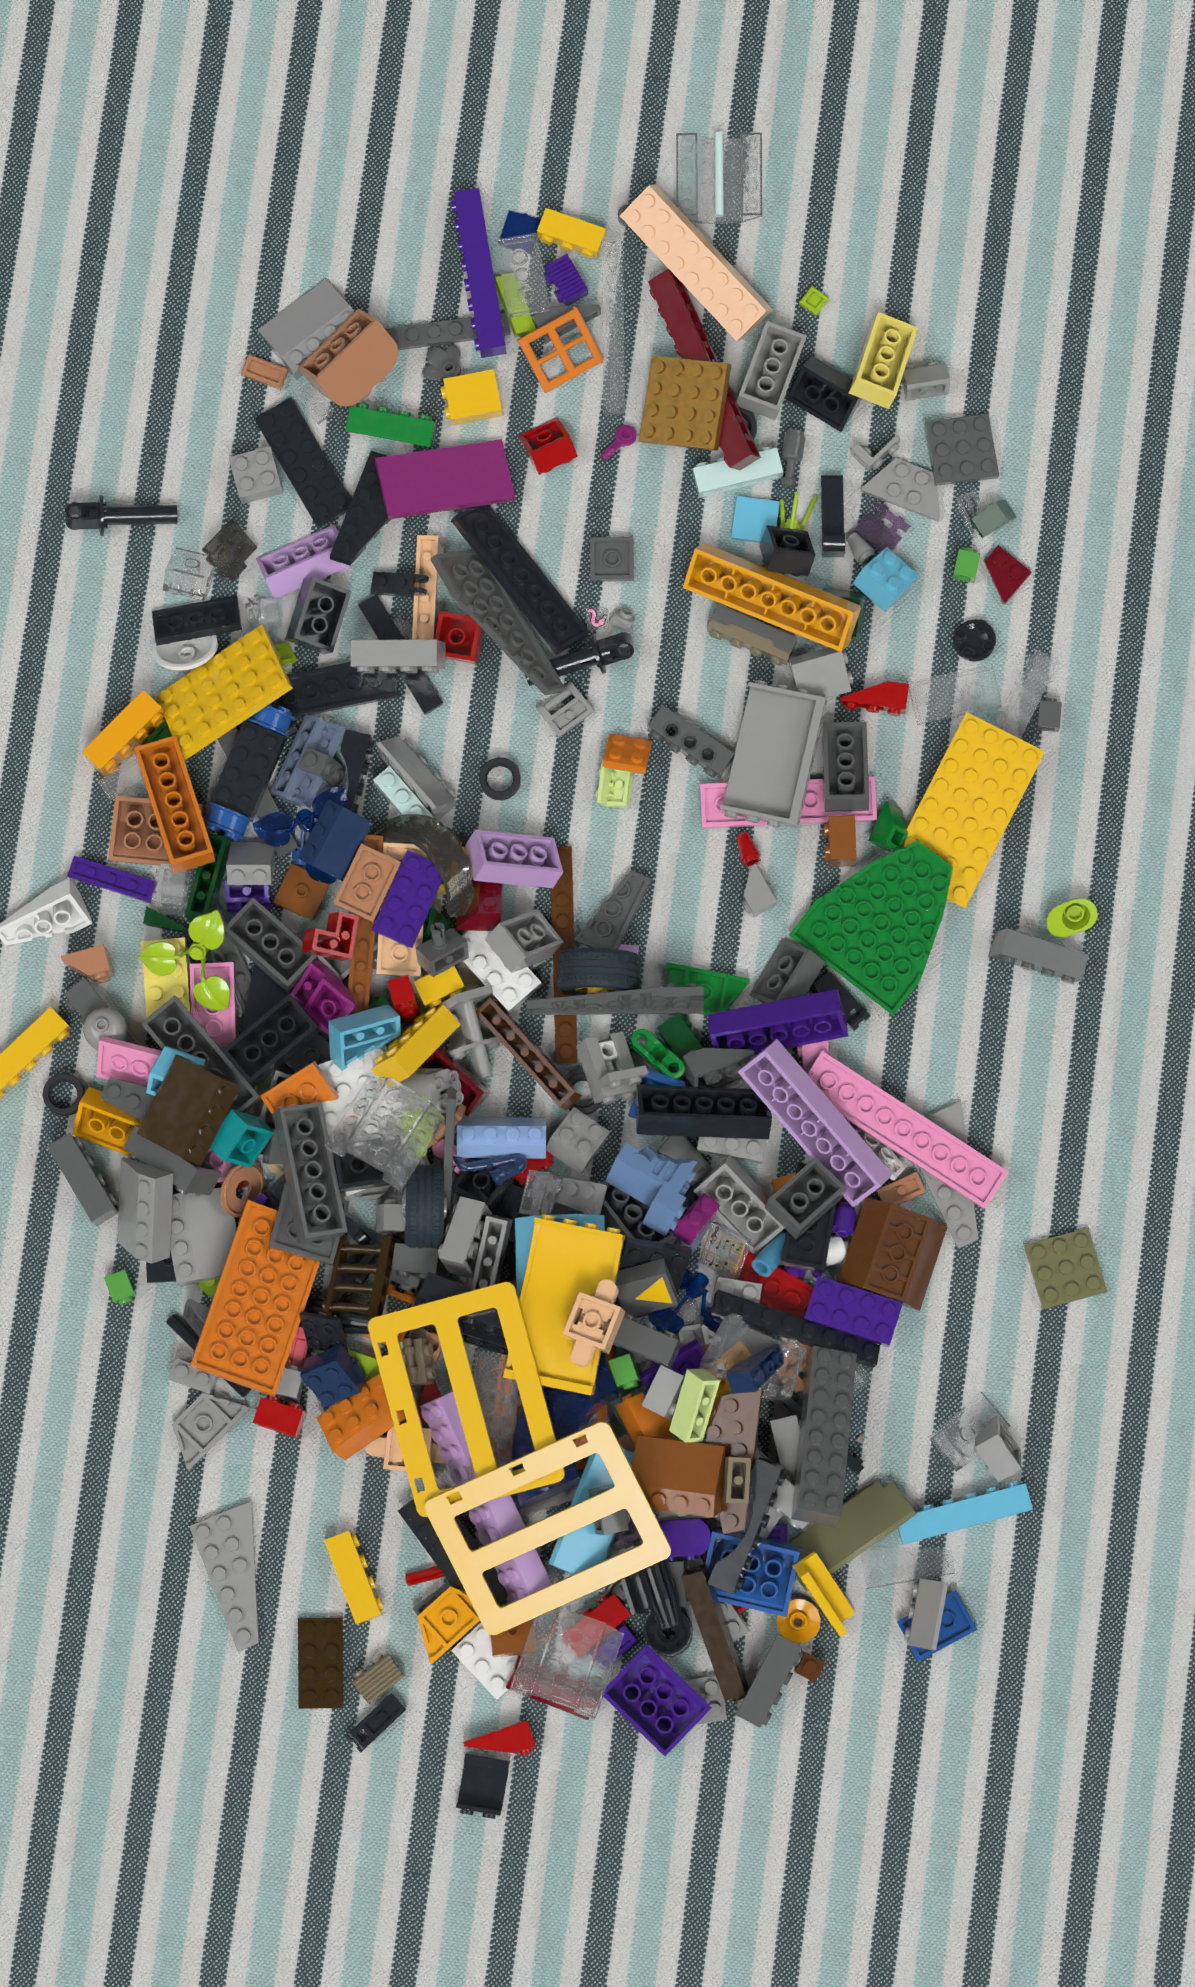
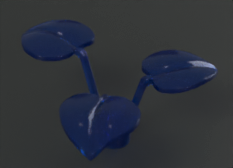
[253,786,349,884]
[648,1268,742,1337]

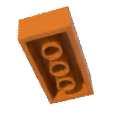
[317,1373,406,1460]

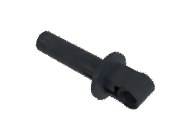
[65,495,177,536]
[525,632,634,686]

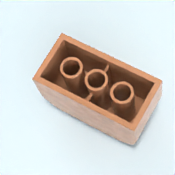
[297,308,398,407]

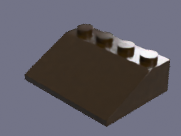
[137,1054,241,1166]

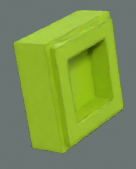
[799,286,829,317]

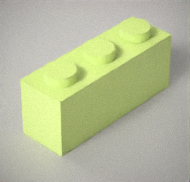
[669,1369,720,1443]

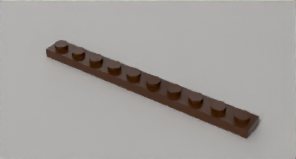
[551,846,578,1065]

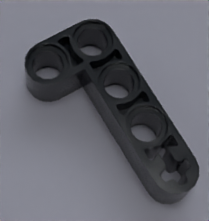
[821,475,845,558]

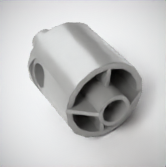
[399,1068,464,1113]

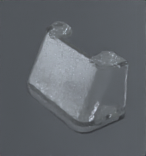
[699,1313,807,1400]

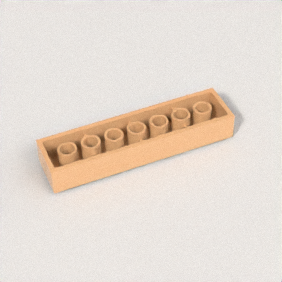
[620,184,773,341]

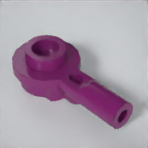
[600,425,637,461]

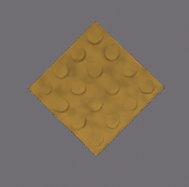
[639,356,731,451]

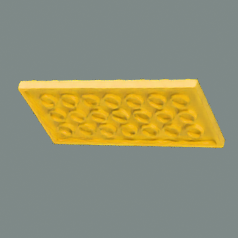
[902,712,1045,908]

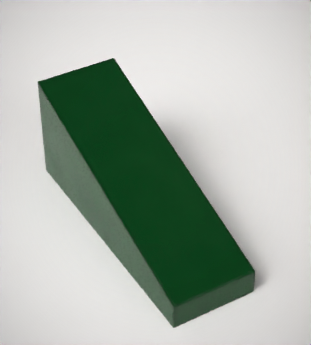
[143,906,184,933]

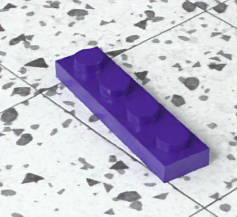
[67,856,158,904]

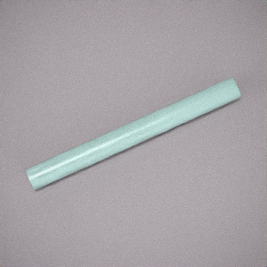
[715,132,724,217]

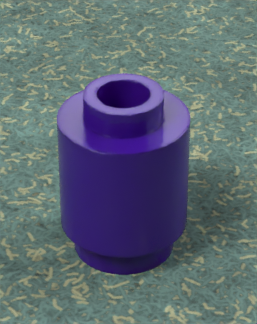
[832,1203,856,1237]

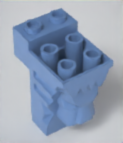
[605,1143,697,1236]

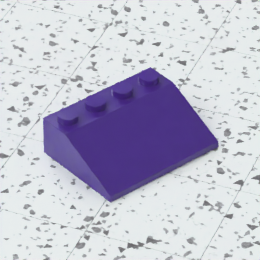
[600,1645,712,1756]

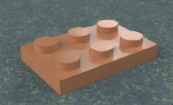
[333,844,401,922]

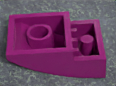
[291,960,357,1035]

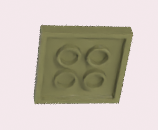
[1024,1228,1107,1310]

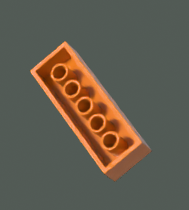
[134,735,215,874]

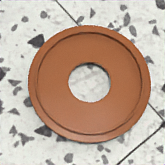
[220,1163,265,1217]

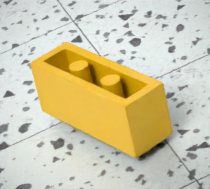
[537,208,606,259]

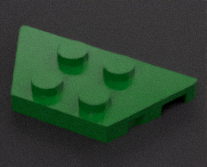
[666,962,750,1016]

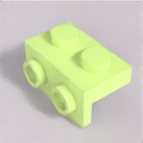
[596,760,634,808]

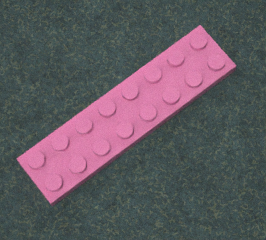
[700,777,877,828]

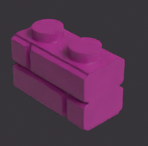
[673,1193,720,1246]

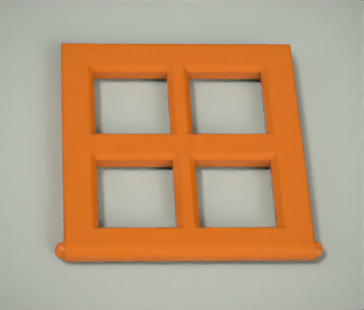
[517,306,604,393]

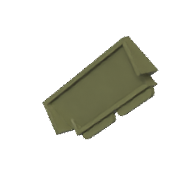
[789,1481,916,1592]

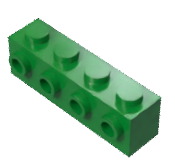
[346,403,437,447]

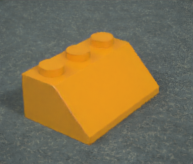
[72,1087,142,1156]

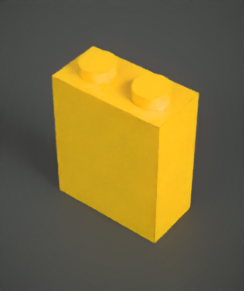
[440,369,503,426]

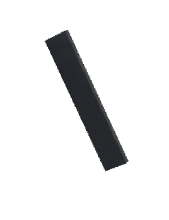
[358,594,443,715]

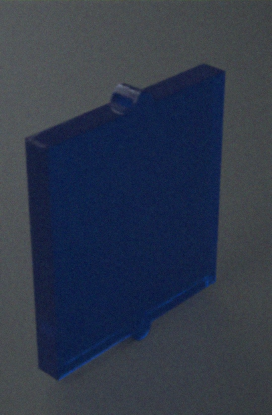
[498,210,541,256]

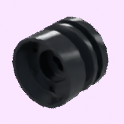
[644,1611,693,1657]

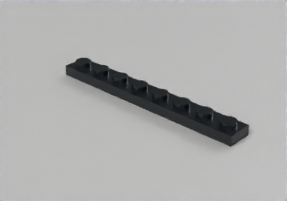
[711,1290,880,1368]

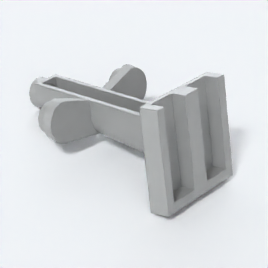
[436,985,500,1080]

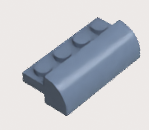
[270,714,346,808]

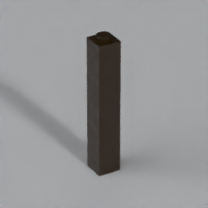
[681,1564,749,1701]

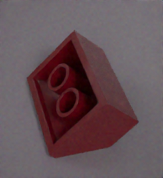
[457,876,504,931]
[422,1047,490,1117]

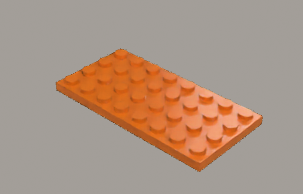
[189,1200,320,1397]

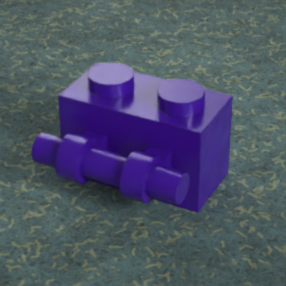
[224,874,271,913]

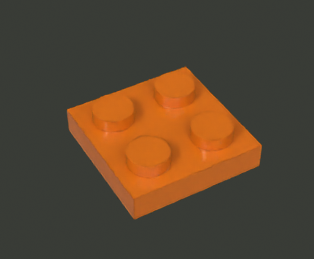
[602,733,652,774]

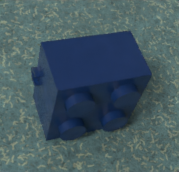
[300,1344,366,1407]

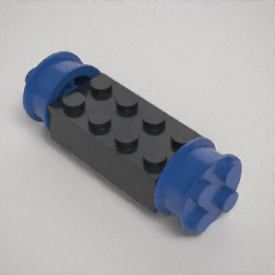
[203,704,296,842]

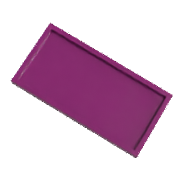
[375,439,515,520]

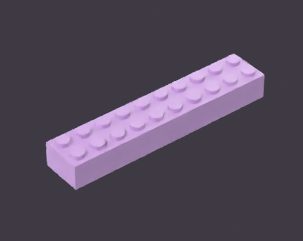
[420,1391,552,1603]

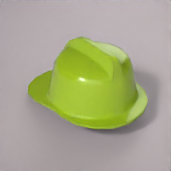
[1046,898,1098,938]

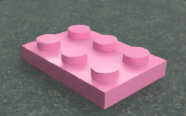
[96,1036,162,1087]

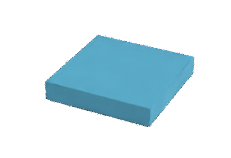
[731,496,780,543]

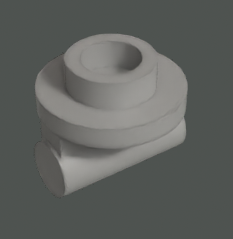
[609,608,635,633]

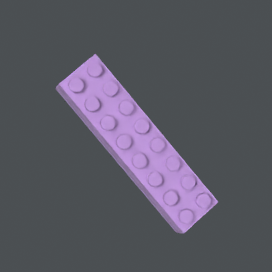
[738,1039,892,1207]

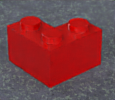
[302,911,359,961]

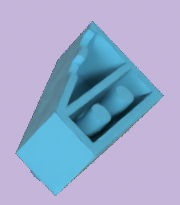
[328,1004,401,1071]

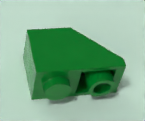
[868,801,908,852]

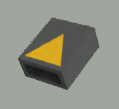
[616,1258,678,1317]

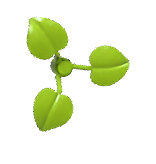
[139,910,230,1011]

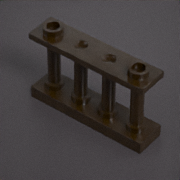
[322,1234,395,1320]

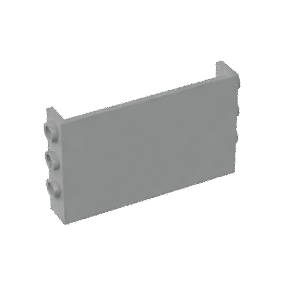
[720,680,827,828]

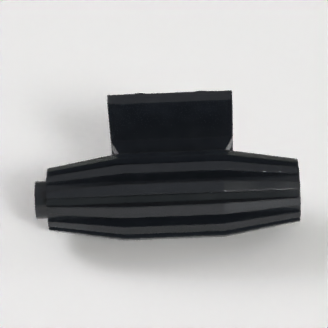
[299,1298,370,1353]
[618,1536,682,1631]

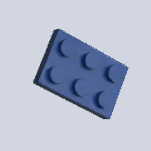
[897,1590,978,1662]

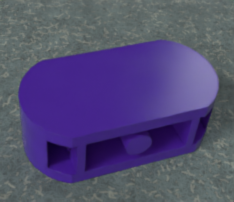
[658,1518,712,1562]

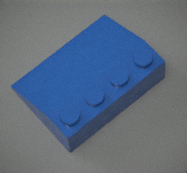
[706,1527,803,1617]

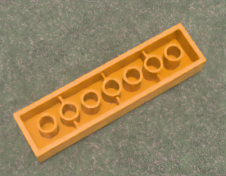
[683,542,862,652]

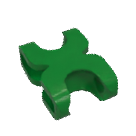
[631,1029,685,1081]

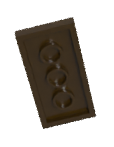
[298,1618,344,1709]

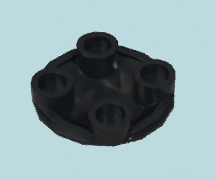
[953,619,996,662]

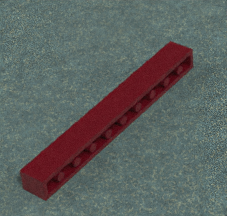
[648,269,761,470]

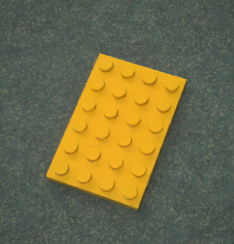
[156,624,293,760]

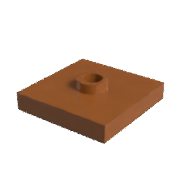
[273,864,331,921]
[491,1618,538,1658]

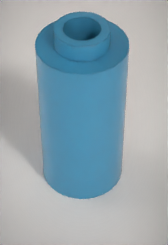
[752,1232,785,1277]

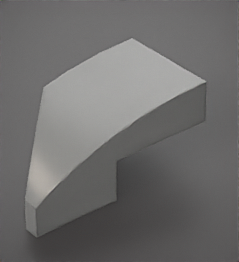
[675,1324,723,1348]

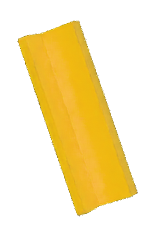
[793,1551,855,1637]

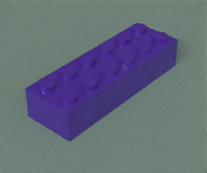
[708,989,849,1054]

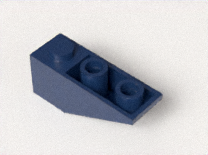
[726,1343,784,1394]

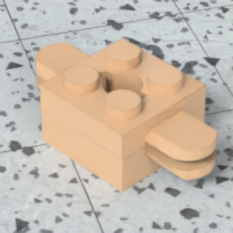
[563,1279,625,1367]
[365,1427,446,1473]

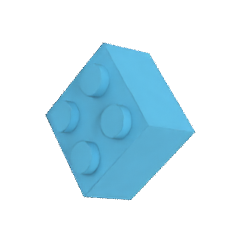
[853,547,919,612]

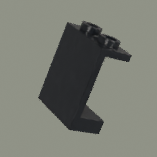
[456,1754,510,1819]

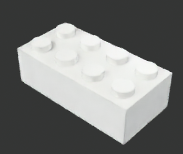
[461,931,542,1014]

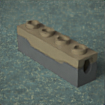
[707,604,798,666]

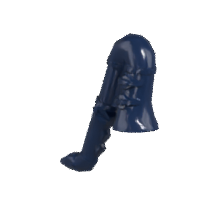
[453,1154,528,1187]

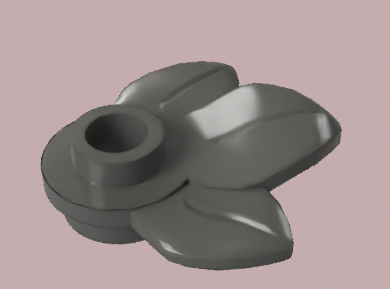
[422,345,461,381]

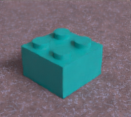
[210,1109,274,1168]

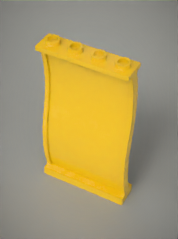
[503,1214,625,1395]

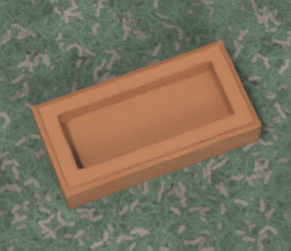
[241,354,289,391]

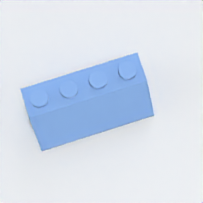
[457,1117,546,1159]

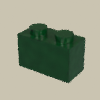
[657,1013,705,1062]

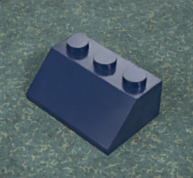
[297,800,373,881]

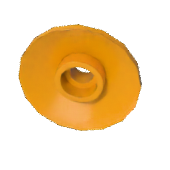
[776,1599,821,1644]

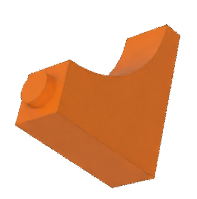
[615,1392,678,1445]

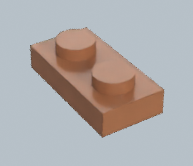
[877,1172,926,1206]

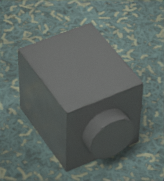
[1036,698,1062,732]

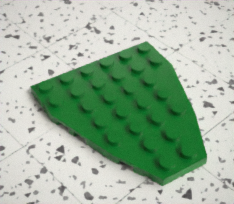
[789,840,953,1016]

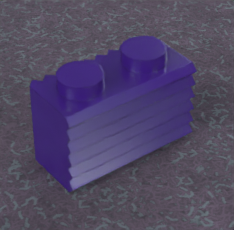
[543,254,588,306]

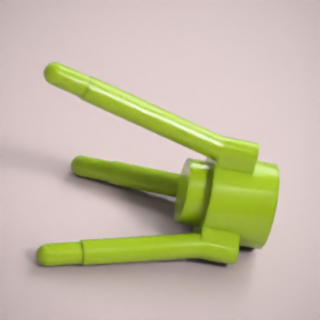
[780,491,818,531]

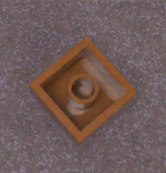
[823,815,857,867]

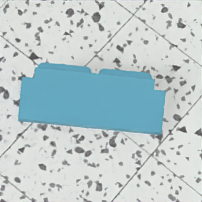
[548,1447,634,1575]

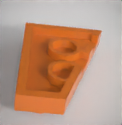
[260,1061,339,1114]

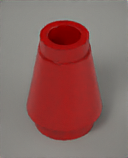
[736,832,761,867]

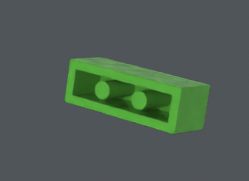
[608,1353,643,1391]

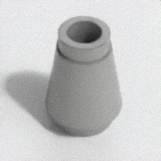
[846,533,876,566]

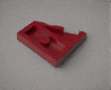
[984,545,1032,605]

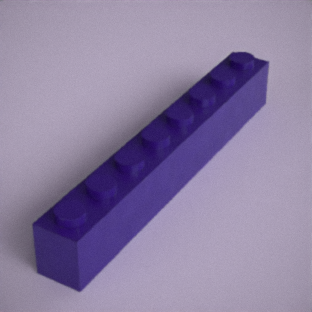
[451,188,507,358]

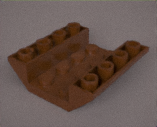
[837,1198,948,1311]

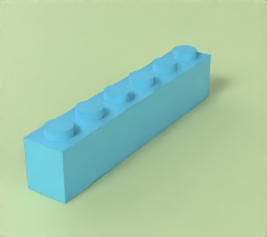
[898,1481,1033,1545]

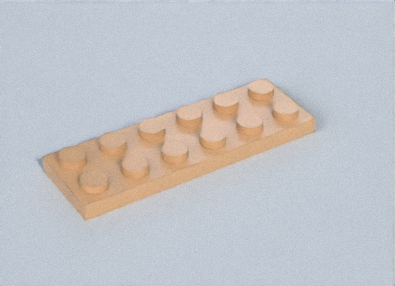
[376,842,427,977]

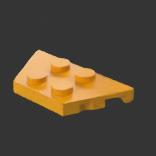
[417,1586,480,1664]

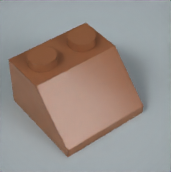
[61,944,115,984]

